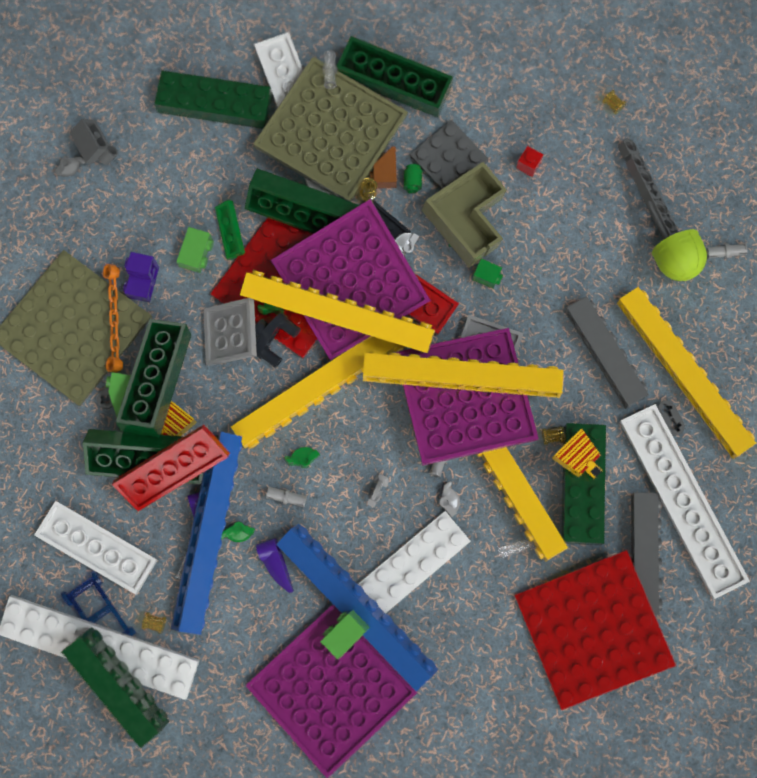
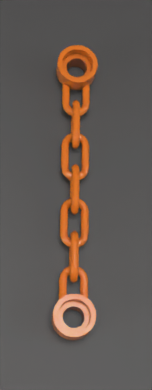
[103,264,123,373]

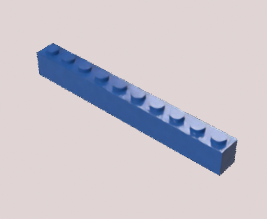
[171,431,242,635]
[276,524,438,692]

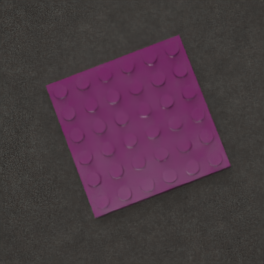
[271,199,431,360]
[395,328,539,466]
[245,605,418,778]

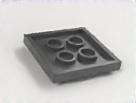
[410,120,489,190]

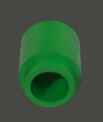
[403,164,422,194]

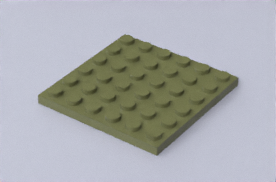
[253,57,408,202]
[0,250,152,406]

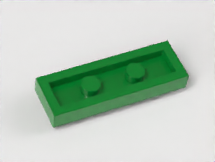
[215,200,245,260]

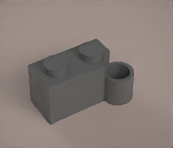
[70,119,118,165]

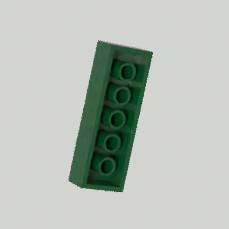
[336,36,453,118]
[154,70,273,129]
[244,168,360,234]
[116,319,191,438]
[561,423,606,546]
[83,429,204,484]
[61,627,169,749]

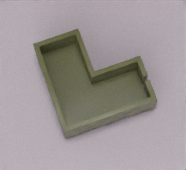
[421,162,507,268]

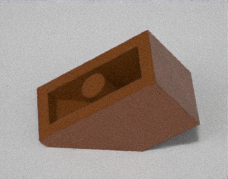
[370,146,397,189]

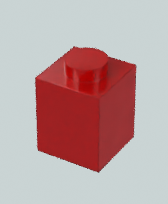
[516,146,544,177]

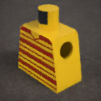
[161,401,197,436]
[552,429,602,479]

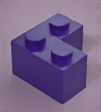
[123,252,159,303]

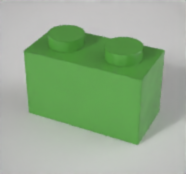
[176,227,214,273]
[321,610,370,659]

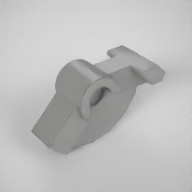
[395,233,419,253]
[367,474,389,507]
[439,481,460,518]

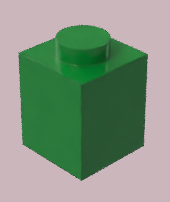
[473,259,503,289]

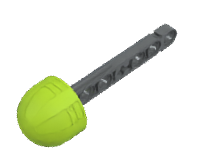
[618,138,707,281]

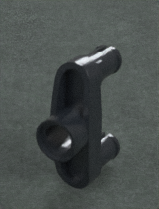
[255,312,301,368]

